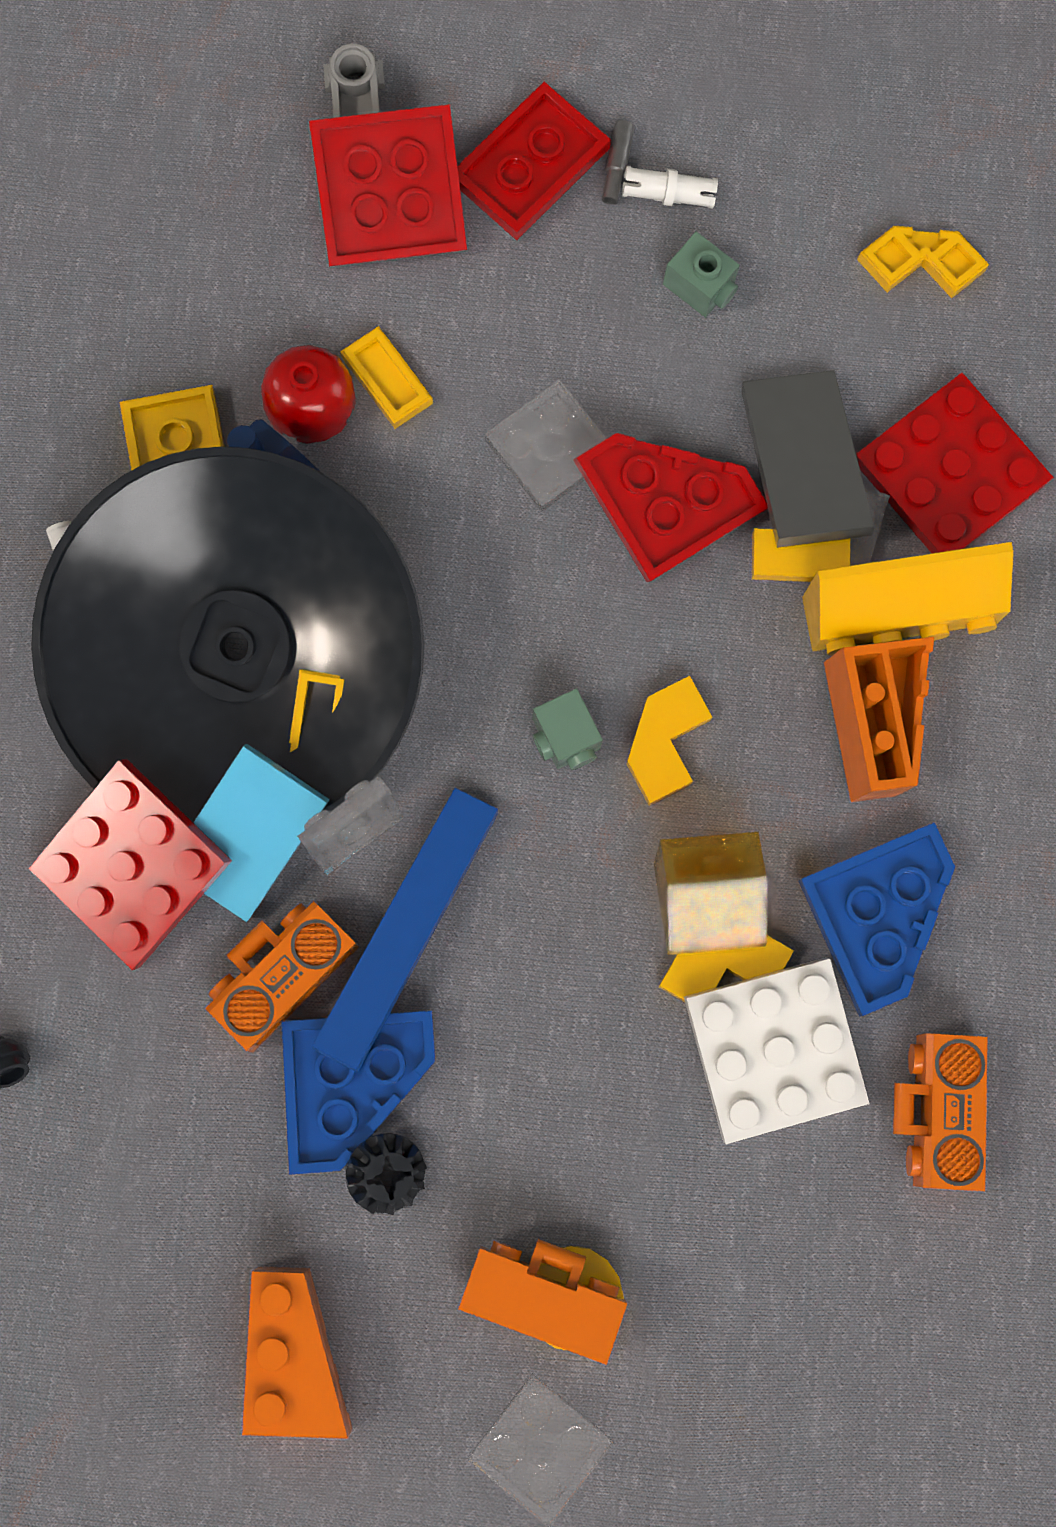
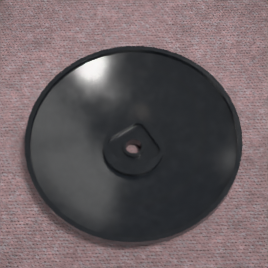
[31,447,425,824]

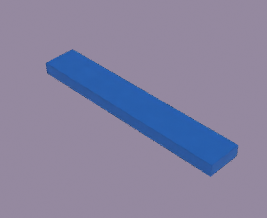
[312,788,498,1072]

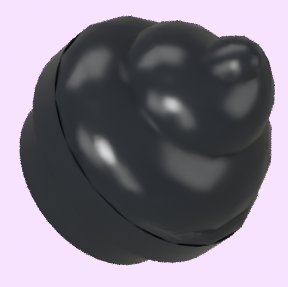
[0,1035,30,1088]

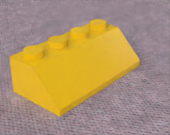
[802,542,1014,656]

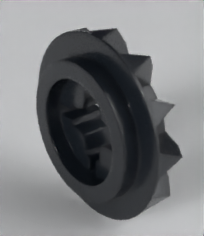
[346,1133,427,1215]

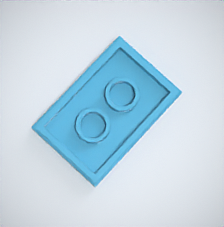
[194,744,330,922]

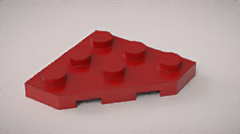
[573,433,768,582]

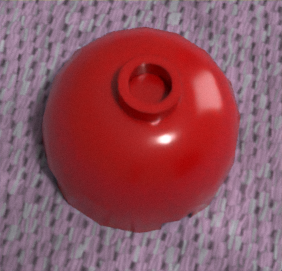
[261,345,356,444]

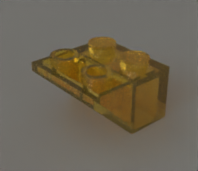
[654,832,767,955]

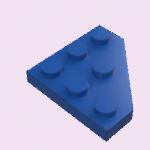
[798,822,955,1017]
[282,1011,436,1175]

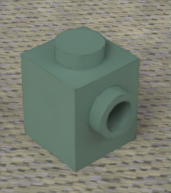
[663,231,740,318]
[532,688,603,770]

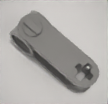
[323,43,385,118]

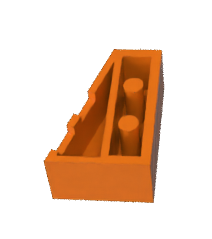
[824,637,934,802]
[242,1267,353,1439]

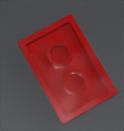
[457,81,611,240]

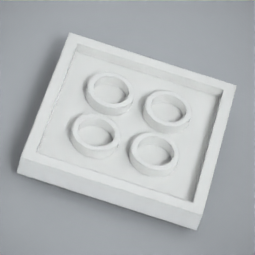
[684,957,869,1144]

